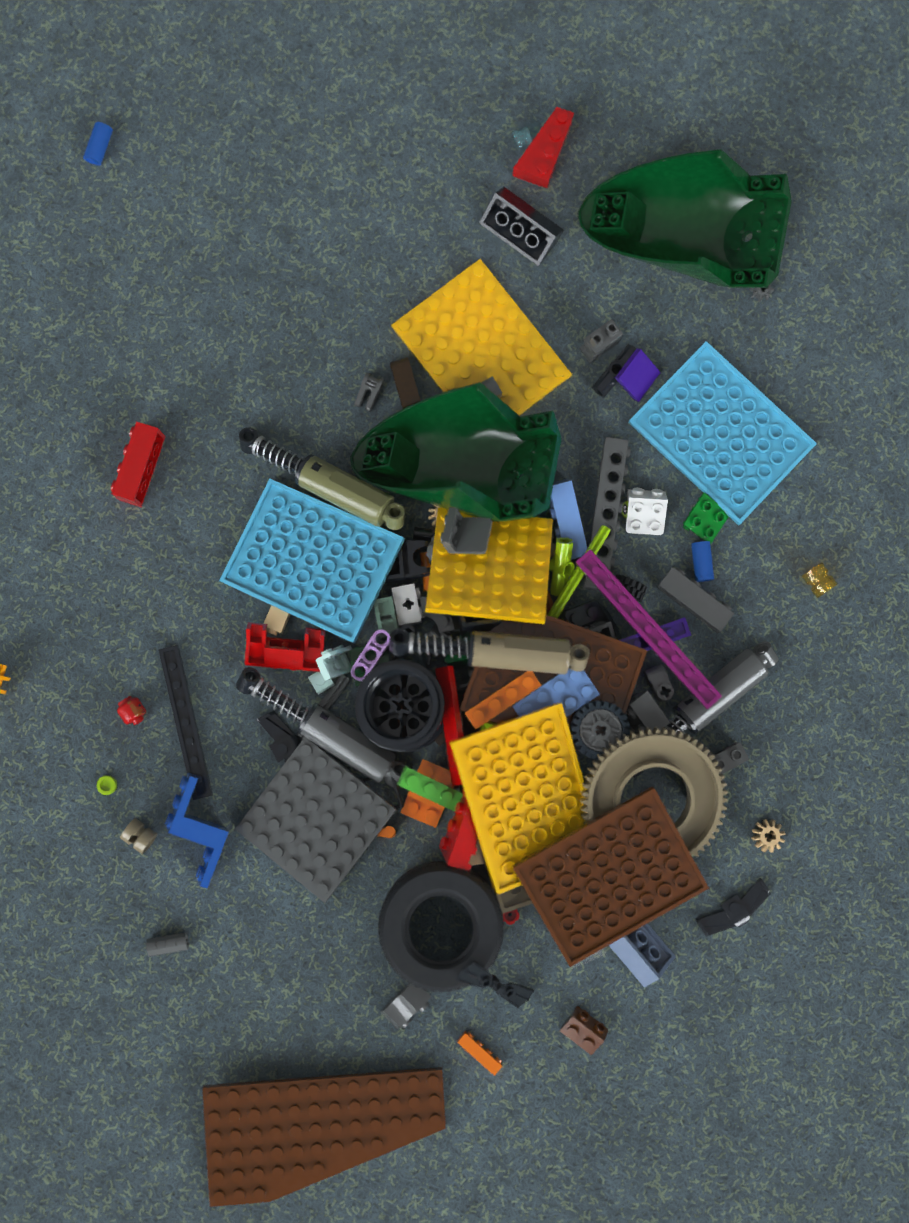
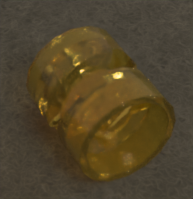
[801,562,838,598]

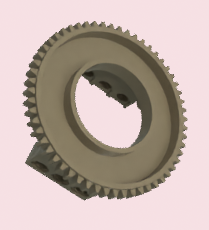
[580,727,728,857]

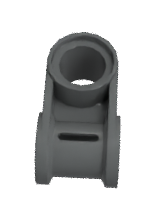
[643,664,674,702]

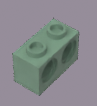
[374,596,399,639]

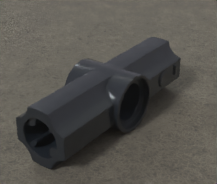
[592,344,636,397]

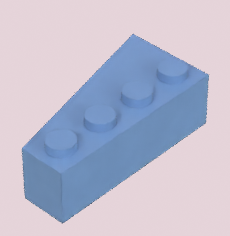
[549,479,588,560]

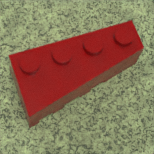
[440,789,478,872]

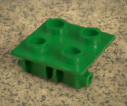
[682,493,729,545]

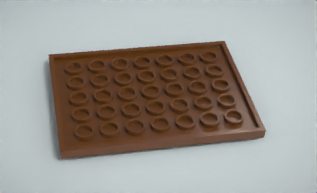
[459,615,647,752]
[512,786,709,967]

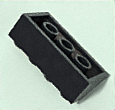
[479,187,564,266]

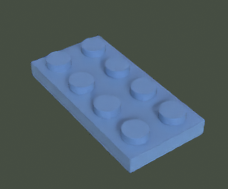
[512,668,600,717]

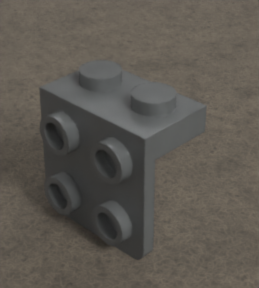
[440,507,493,554]

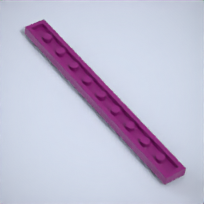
[575,549,722,710]

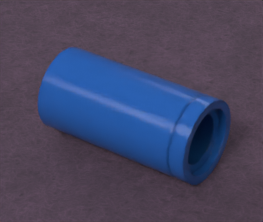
[83,122,113,165]
[691,541,714,582]

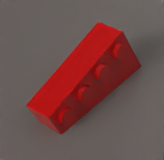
[513,107,574,188]

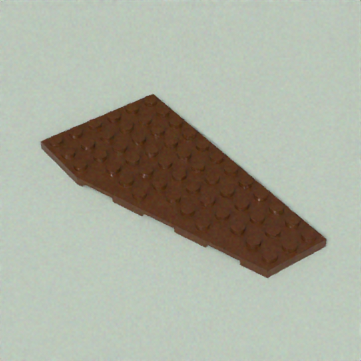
[202,1067,446,1207]

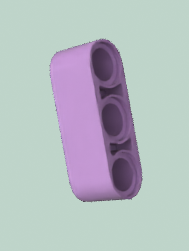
[351,630,390,681]

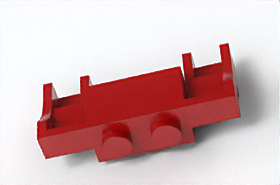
[245,622,326,672]

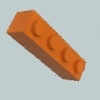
[457,1031,502,1076]

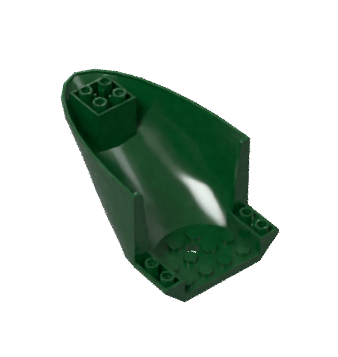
[578,149,792,288]
[350,382,562,521]

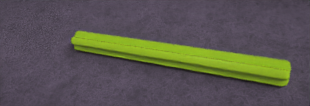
[548,525,611,619]

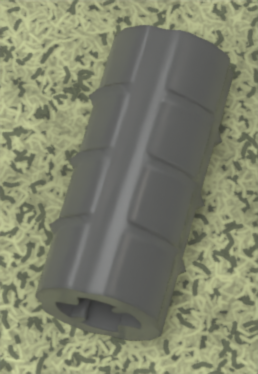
[146,932,189,957]

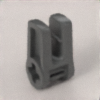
[354,372,385,412]

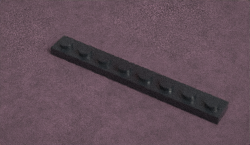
[159,645,213,800]

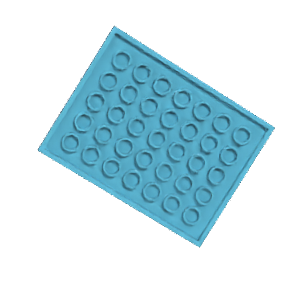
[628,341,817,526]
[219,479,405,644]

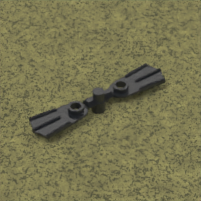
[456,961,534,1008]

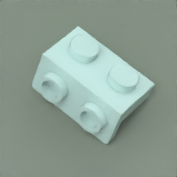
[316,645,352,681]

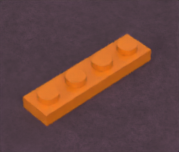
[465,671,542,730]

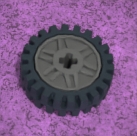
[570,701,630,760]

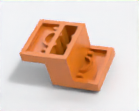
[400,759,454,828]

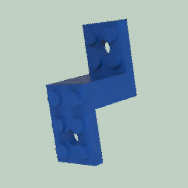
[165,773,229,889]

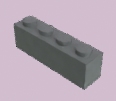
[656,567,735,633]

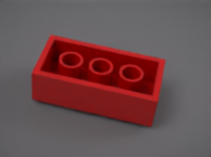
[111,421,166,507]

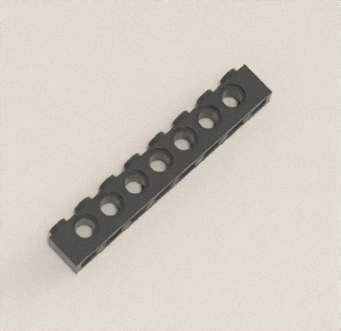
[583,437,631,591]

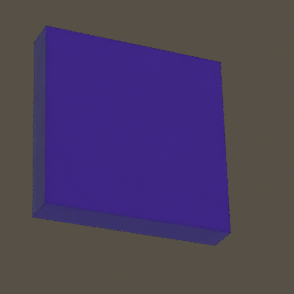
[615,348,661,402]

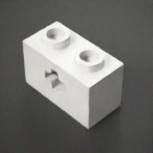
[392,584,424,627]

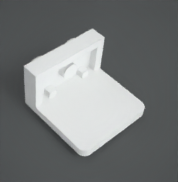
[625,488,668,535]

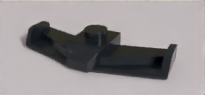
[256,711,301,763]
[695,878,770,937]

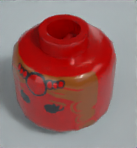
[117,696,146,726]

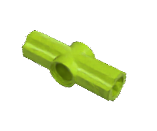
[549,537,575,596]

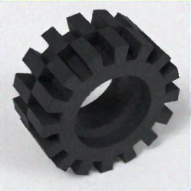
[615,574,648,602]

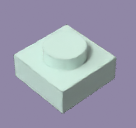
[308,672,335,695]

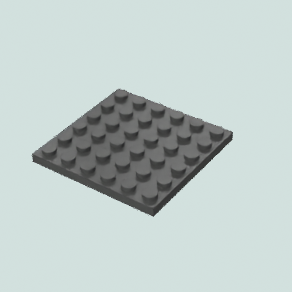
[235,737,397,903]

